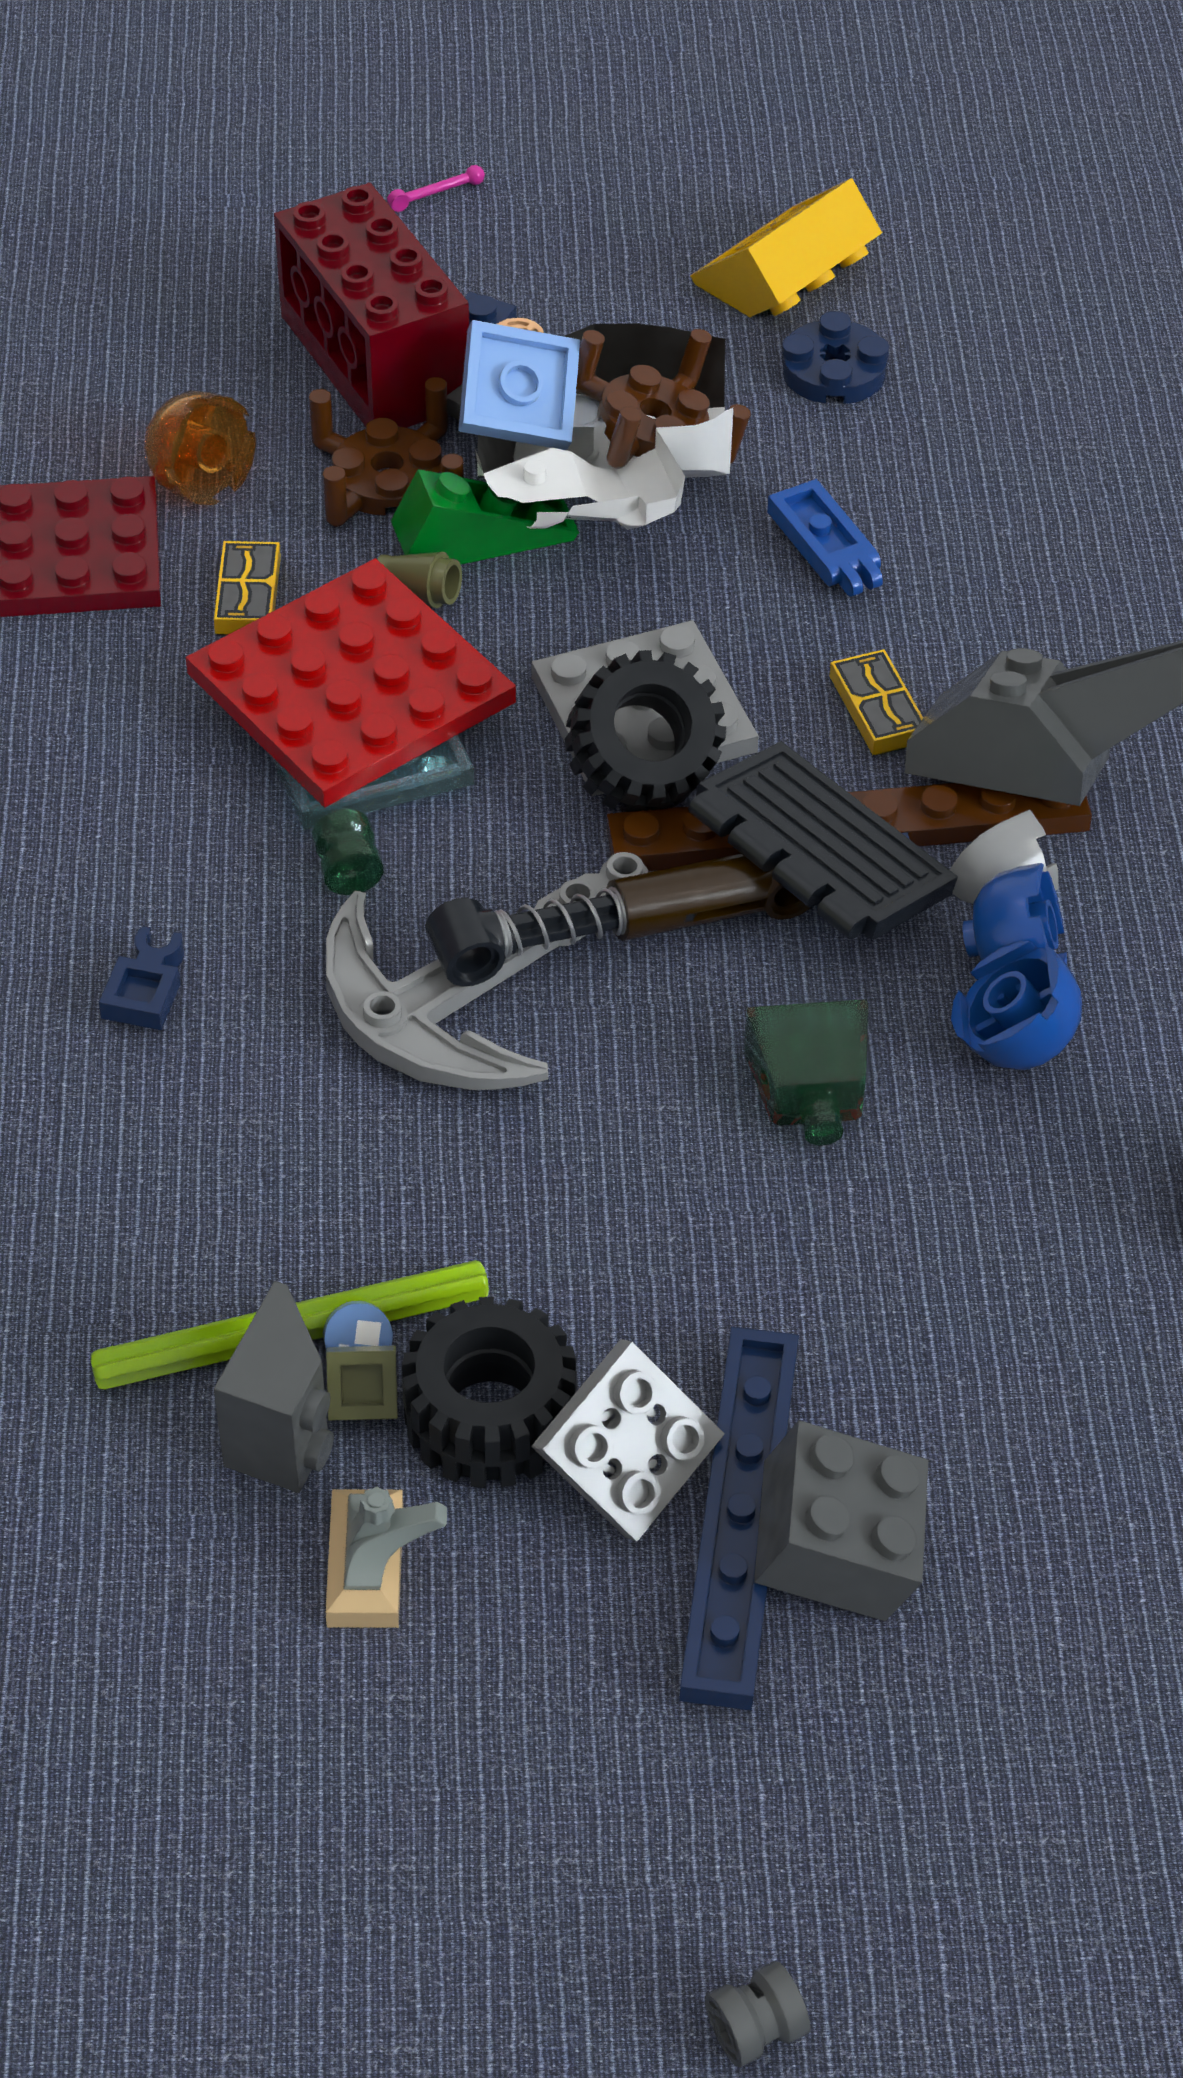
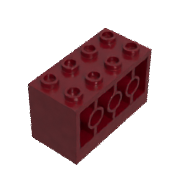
[274,182,469,428]

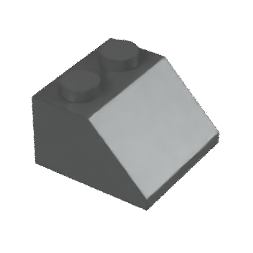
[214,1281,334,1493]

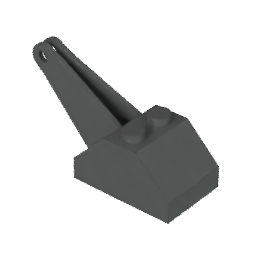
[905,640,1183,806]

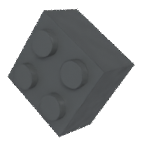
[754,1420,929,1621]

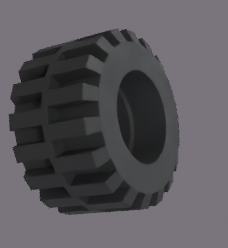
[565,650,726,812]
[402,1297,577,1488]

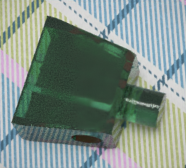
[744,999,868,1146]

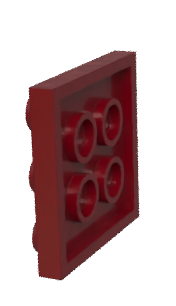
[0,476,161,617]

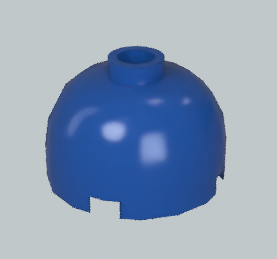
[962,863,1067,964]
[951,941,1083,1070]

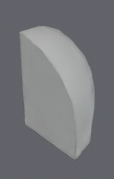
[950,809,1058,904]

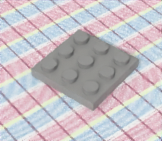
[532,620,759,796]

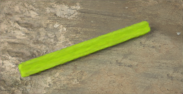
[90,1260,489,1390]

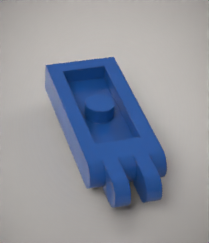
[767,479,883,597]

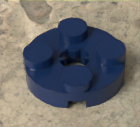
[781,311,889,404]

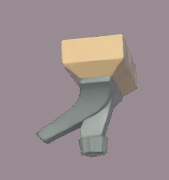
[326,1487,447,1628]

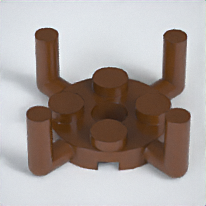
[576,329,751,469]
[309,377,464,527]

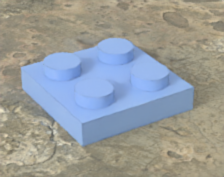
[458,320,580,450]

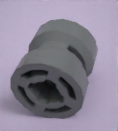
[704,1961,811,2068]

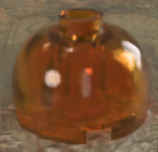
[144,390,256,505]

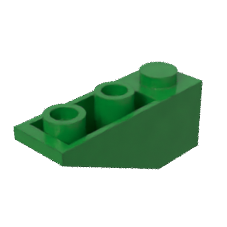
[391,469,579,565]

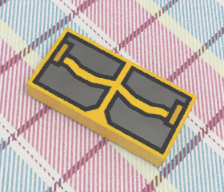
[214,541,281,634]
[830,649,923,755]

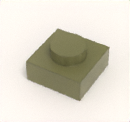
[326,1345,398,1421]

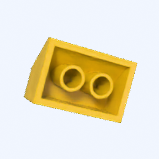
[690,178,882,317]

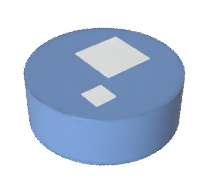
[323,1301,393,1350]

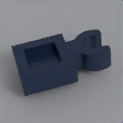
[99,926,184,1030]

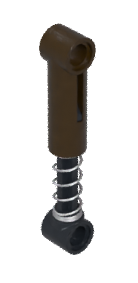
[425,854,811,987]

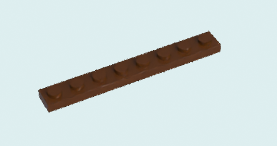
[607,783,1092,871]

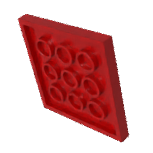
[186,558,516,808]

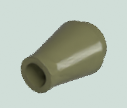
[377,552,462,608]

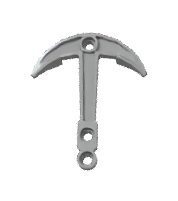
[326,852,648,1090]

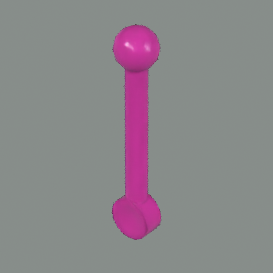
[387,165,485,212]

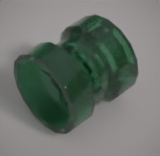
[312,809,384,895]

